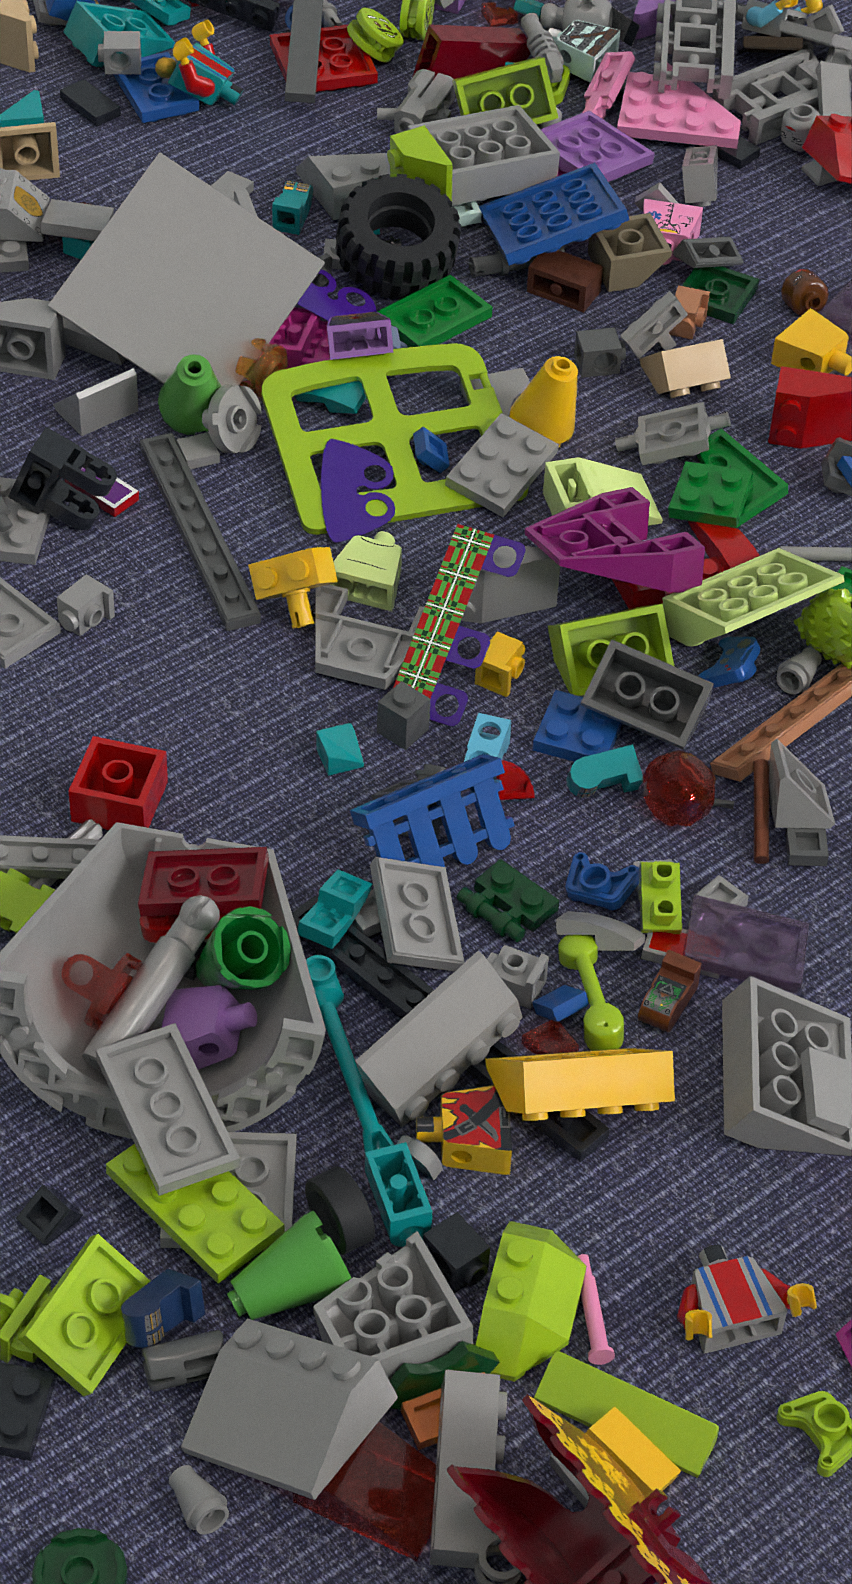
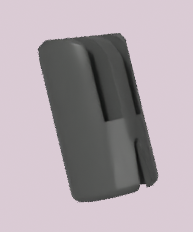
[142,1330,224,1392]

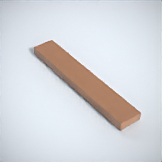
[710,663,852,782]

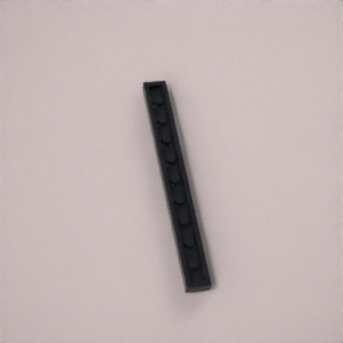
[292,896,610,1162]

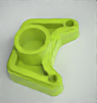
[776,1391,852,1477]

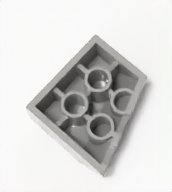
[296,153,390,220]
[313,1231,473,1380]

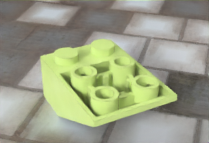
[543,457,663,526]

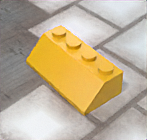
[486,1048,675,1121]

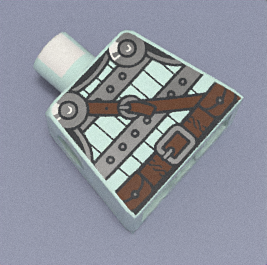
[548,20,620,82]

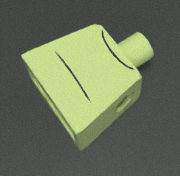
[330,531,402,611]

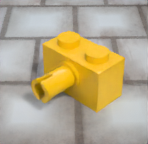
[248,547,338,629]

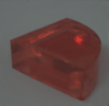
[481,2,518,27]
[521,1020,579,1055]

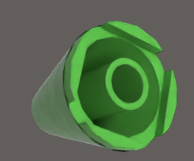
[158,354,221,435]
[227,1210,351,1320]

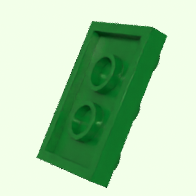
[377,275,493,347]

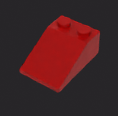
[768,366,852,449]

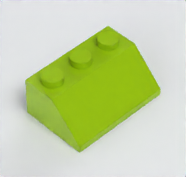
[387,125,453,201]
[548,604,674,696]

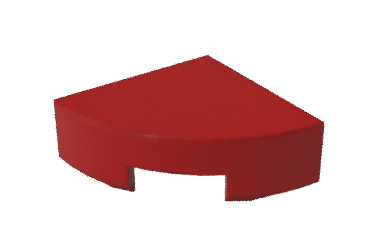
[496,760,535,800]

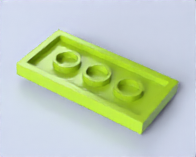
[106,1144,285,1284]

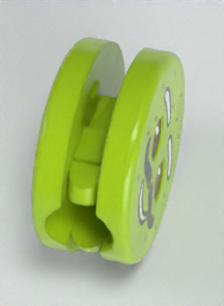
[399,0,435,41]
[347,7,404,63]

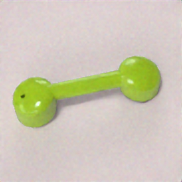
[558,935,624,1051]

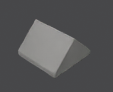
[53,368,139,436]
[769,739,835,829]

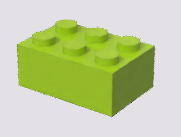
[452,56,559,124]

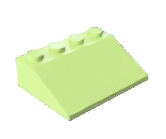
[662,548,844,646]

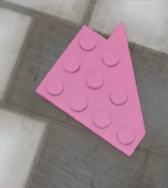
[617,62,741,149]

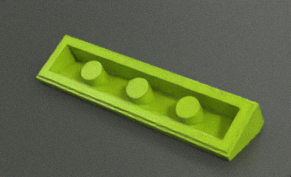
[534,1350,719,1478]

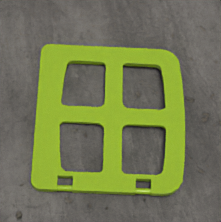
[262,343,529,535]

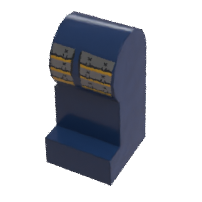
[121,1269,205,1347]

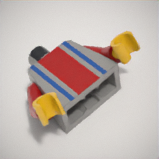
[677,1244,817,1354]

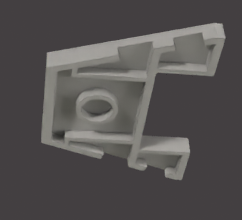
[315,584,425,690]

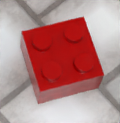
[68,736,168,830]

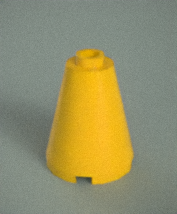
[509,356,578,448]

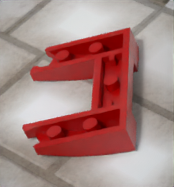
[611,521,760,609]

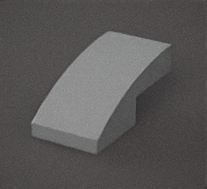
[556,911,645,951]

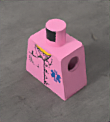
[642,199,703,265]

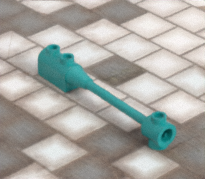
[306,955,432,1247]

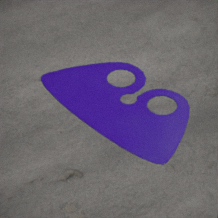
[297,269,377,321]
[321,439,395,543]

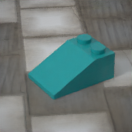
[64,1,175,68]

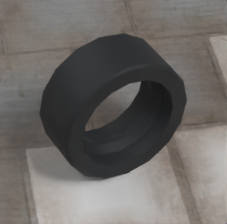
[305,1166,375,1255]

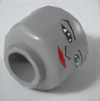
[781,104,820,151]

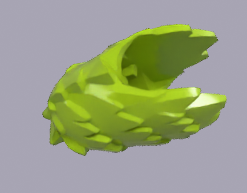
[794,588,852,669]

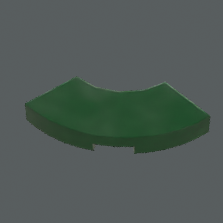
[389,1341,500,1410]

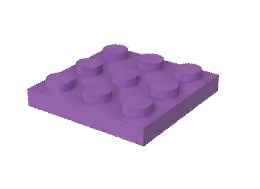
[540,111,655,182]

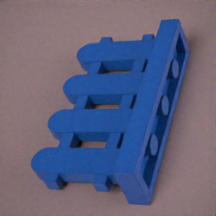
[350,754,515,867]

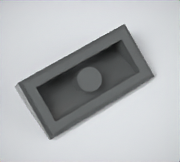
[673,237,744,268]

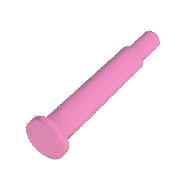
[577,1254,615,1365]

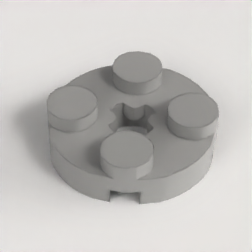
[202,384,262,453]

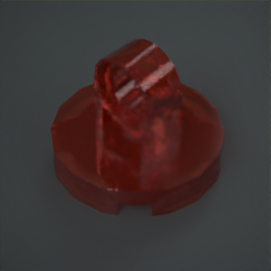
[643,750,716,827]
[62,953,142,1031]

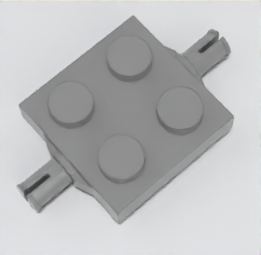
[615,402,731,465]

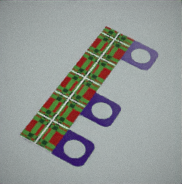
[393,524,526,726]

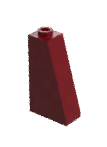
[412,24,531,80]

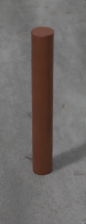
[754,759,769,864]

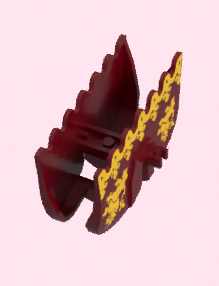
[447,1394,713,1584]

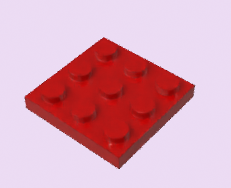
[270,24,378,92]

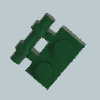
[457,859,560,942]

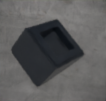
[16,1184,83,1246]

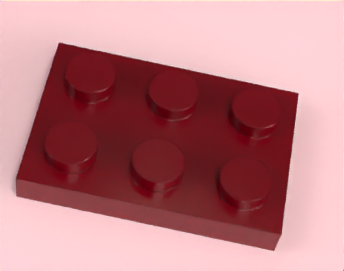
[138,847,269,917]

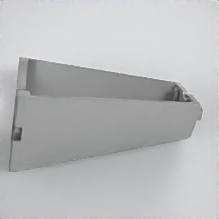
[0,822,326,1139]

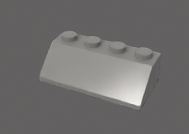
[355,951,523,1127]

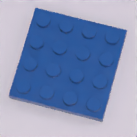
[479,163,630,266]

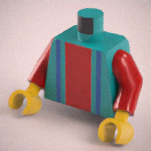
[168,20,244,105]

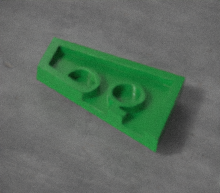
[696,428,788,528]

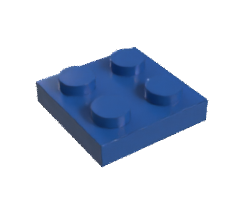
[532,690,623,762]

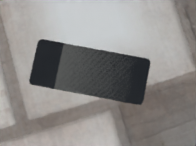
[611,7,640,46]

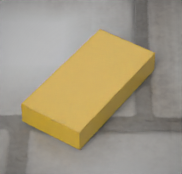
[586,1407,681,1498]

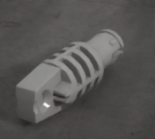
[520,13,564,83]

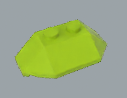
[476,1221,587,1382]

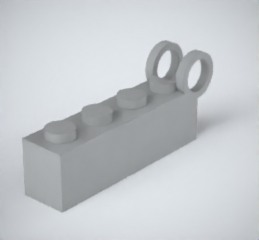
[429,1370,521,1584]

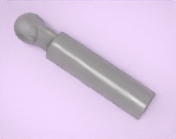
[82,895,220,1074]

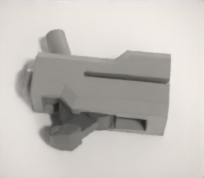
[377,69,455,134]

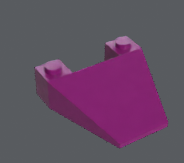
[525,487,705,593]

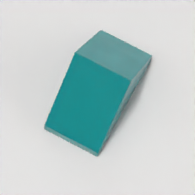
[0,90,44,128]

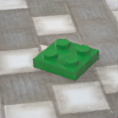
[668,461,753,528]

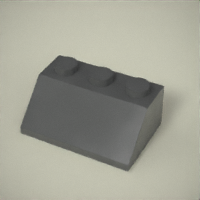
[581,639,714,750]

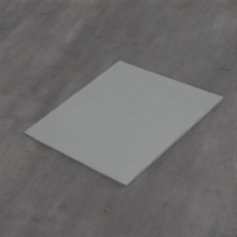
[48,152,325,386]

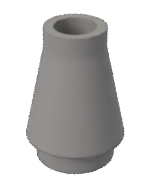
[776,648,822,694]
[169,1465,229,1535]

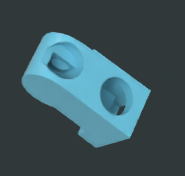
[464,713,511,781]

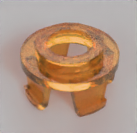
[235,338,288,397]

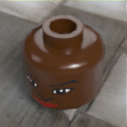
[781,269,829,316]

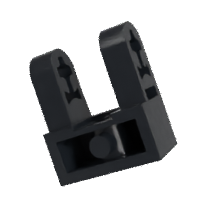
[8,427,117,530]

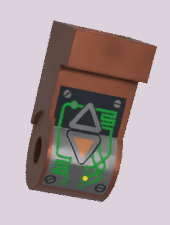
[638,950,702,1032]

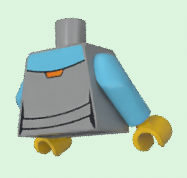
[735,0,823,38]

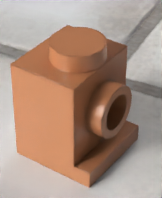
[669,285,710,339]

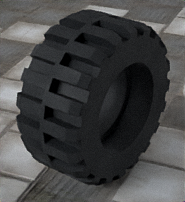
[335,174,461,299]

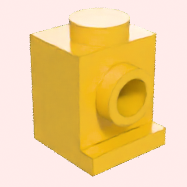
[475,631,525,697]

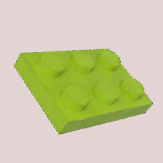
[18,1234,151,1397]

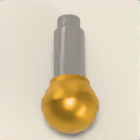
[155,56,178,79]

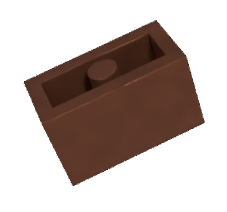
[527,250,603,313]

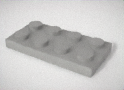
[96,1023,240,1196]

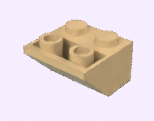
[0,0,39,73]

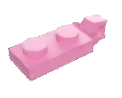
[583,51,636,120]

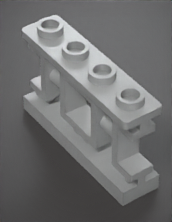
[653,0,736,99]
[712,49,852,145]

